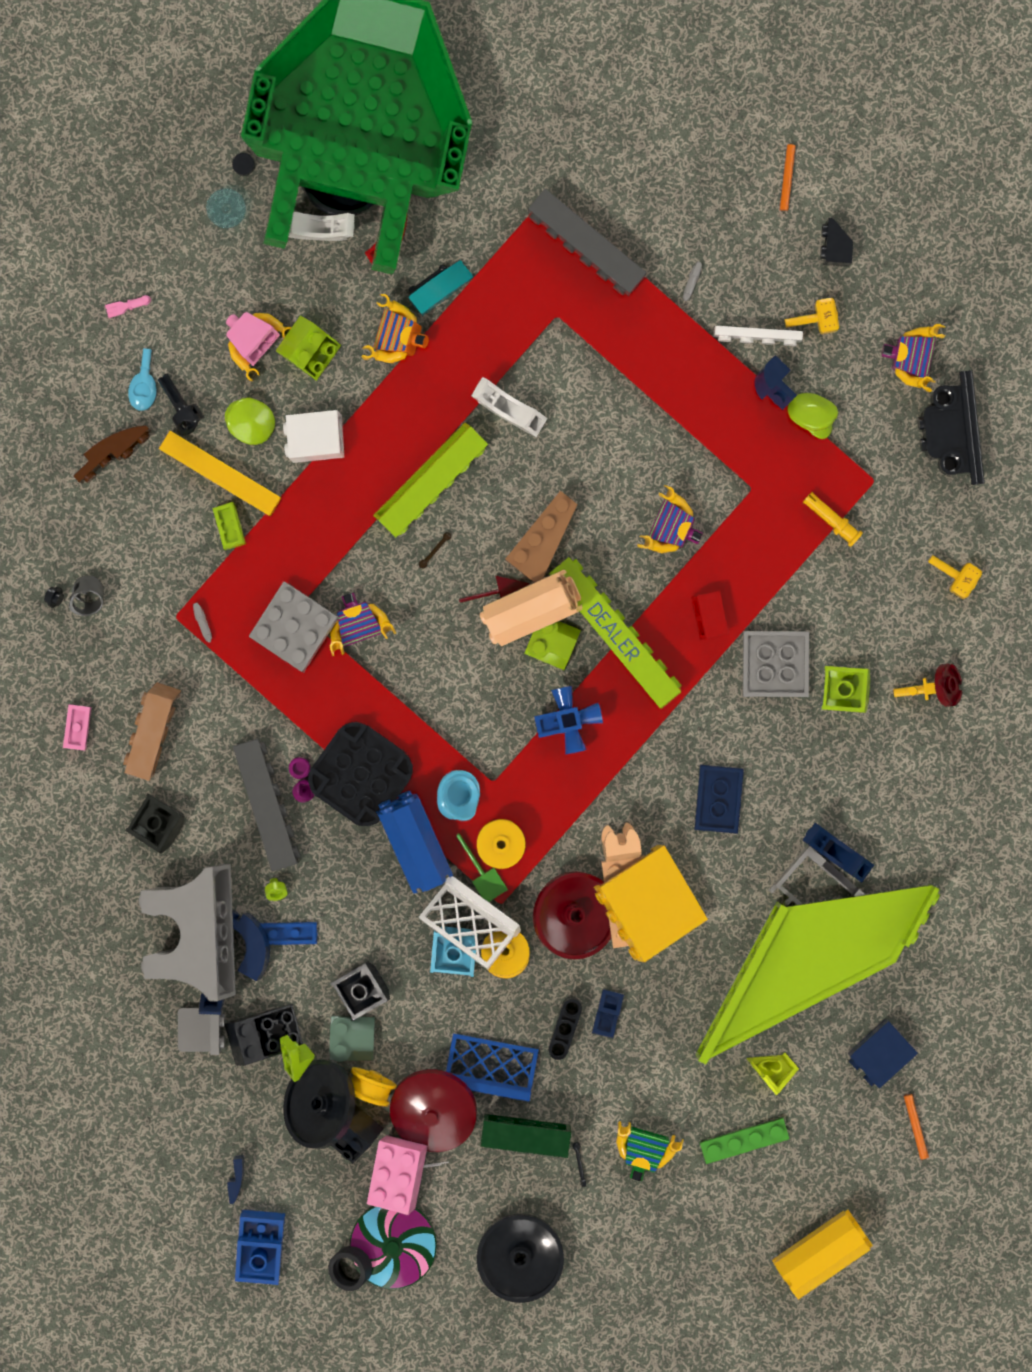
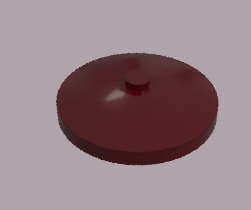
[533,871,611,960]
[390,1069,477,1152]

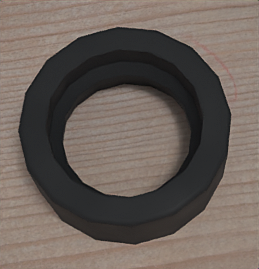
[328,1246,372,1291]

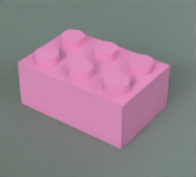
[367,1135,428,1215]

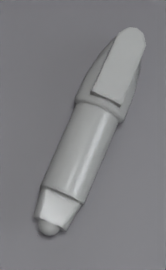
[683,262,702,301]
[193,603,212,642]

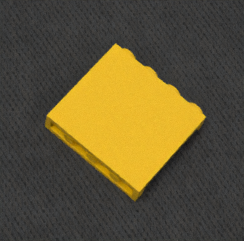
[594,845,708,962]

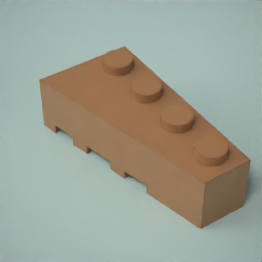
[505,491,577,583]
[123,682,181,781]

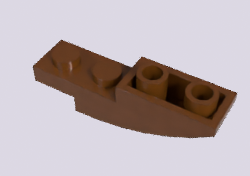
[73,425,152,484]

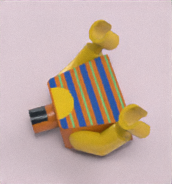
[361,294,429,363]

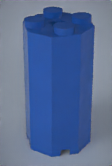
[377,791,453,894]

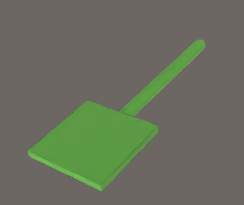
[457,834,508,902]

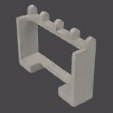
[768,845,866,906]

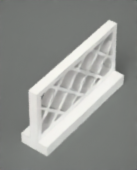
[419,876,521,970]

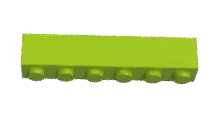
[373,423,488,537]

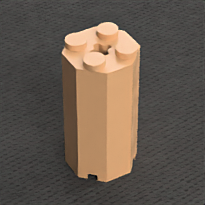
[480,570,582,646]

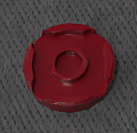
[934,663,962,707]

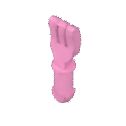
[105,295,151,318]

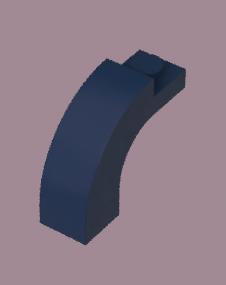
[803,823,874,883]
[232,910,270,981]

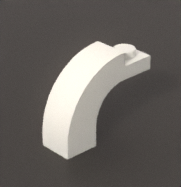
[289,212,355,241]
[471,377,548,437]

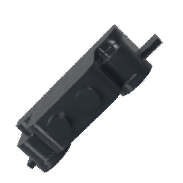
[917,370,985,485]

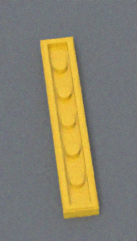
[159,431,282,517]

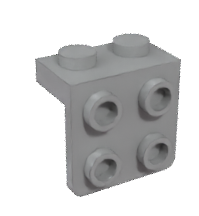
[178,1007,225,1055]

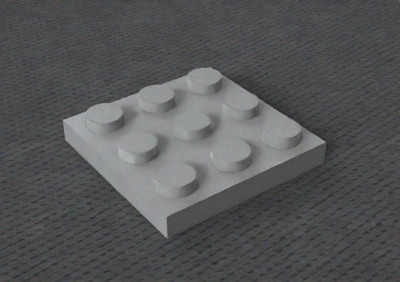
[249,581,339,672]
[743,631,809,697]

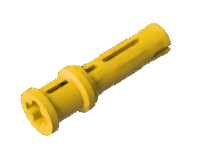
[803,492,863,547]

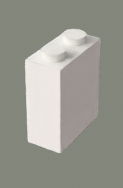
[283,410,345,463]

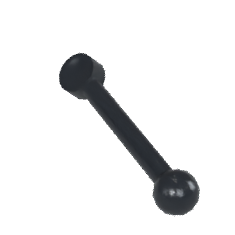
[408,264,447,294]
[572,1142,587,1187]

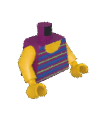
[881,324,946,392]
[637,485,703,553]
[330,592,396,656]

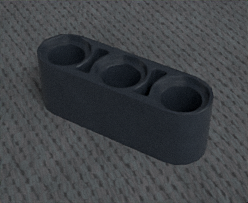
[548,996,582,1060]

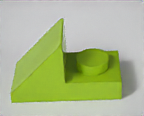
[280,1035,315,1082]

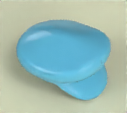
[437,770,480,821]

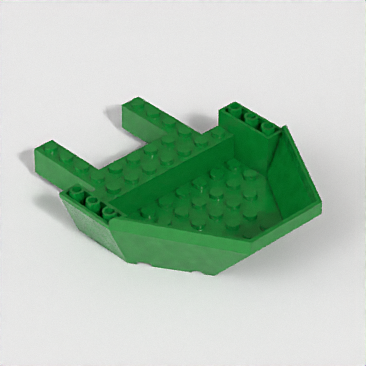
[241,0,472,275]

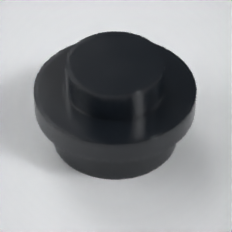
[44,587,64,608]

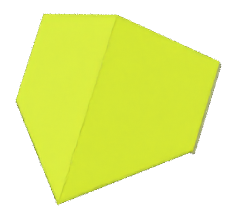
[746,1053,799,1095]

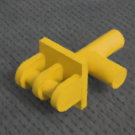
[893,678,936,700]

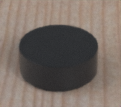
[232,153,255,176]

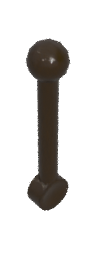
[419,532,452,569]

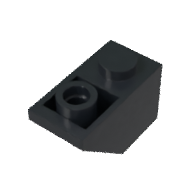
[820,218,853,267]

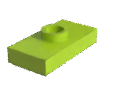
[212,502,246,550]

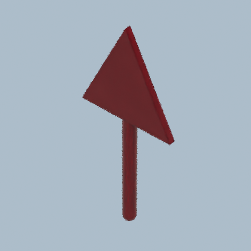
[459,575,531,603]

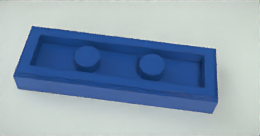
[260,922,317,945]

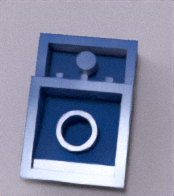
[235,1210,285,1285]

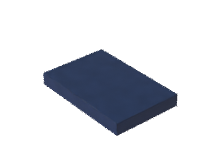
[694,765,744,834]

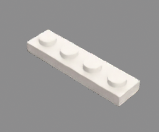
[713,326,803,346]

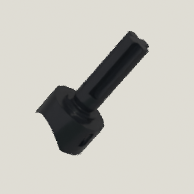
[158,374,205,435]

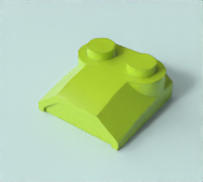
[524,621,581,670]
[822,666,870,713]

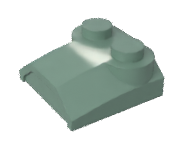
[329,1016,375,1062]

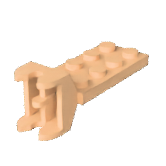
[601,822,644,948]

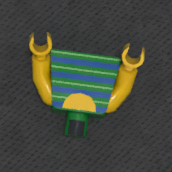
[616,1121,684,1181]

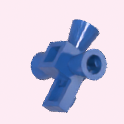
[534,686,603,755]

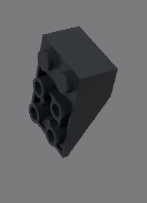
[225,1004,303,1066]

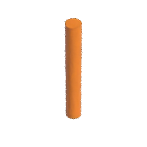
[780,144,796,211]
[904,1094,929,1159]

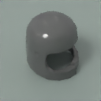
[68,575,104,616]

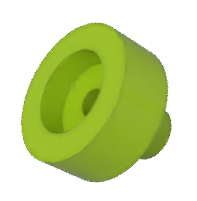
[264,878,287,901]

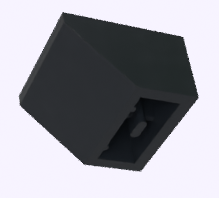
[332,1104,384,1164]

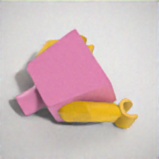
[226,312,292,381]

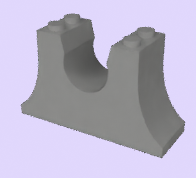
[139,864,236,1001]

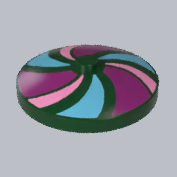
[349,1206,437,1289]

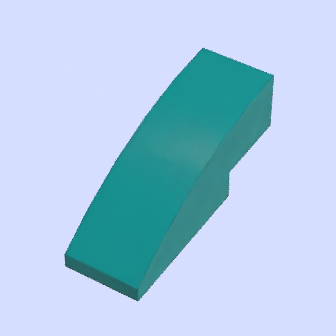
[408,260,474,317]

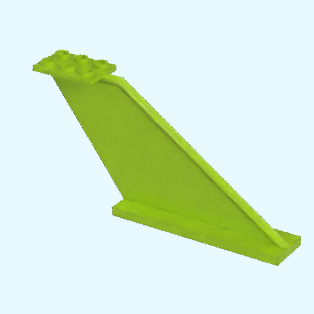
[695,884,940,1065]

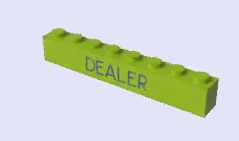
[549,557,681,709]

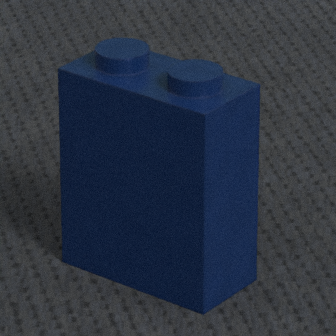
[847,1019,918,1089]

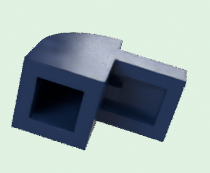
[754,355,797,410]

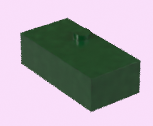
[480,1113,571,1158]

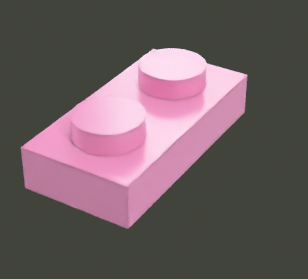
[63,704,92,751]

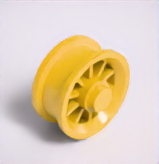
[477,819,525,869]
[481,931,530,979]
[351,1067,397,1107]

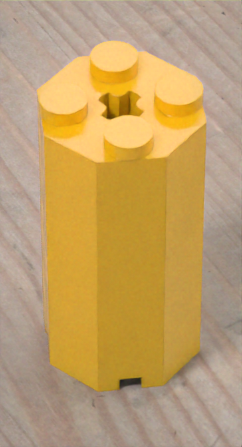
[772,1210,873,1300]

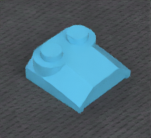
[430,927,478,977]

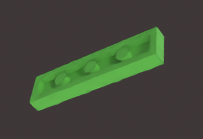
[700,1117,789,1164]

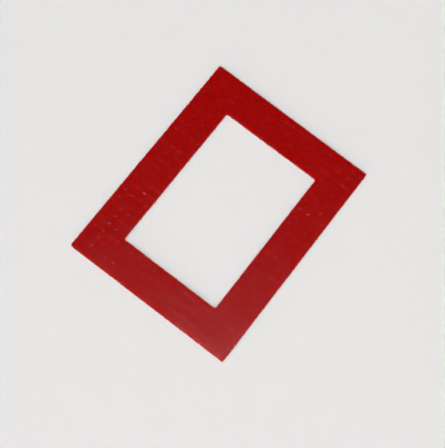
[176,214,874,904]

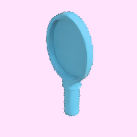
[128,348,157,411]

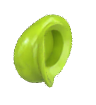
[788,393,838,439]
[225,397,275,445]

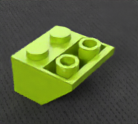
[276,315,341,381]

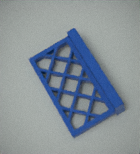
[446,1033,539,1102]

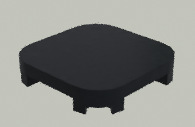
[308,722,413,826]

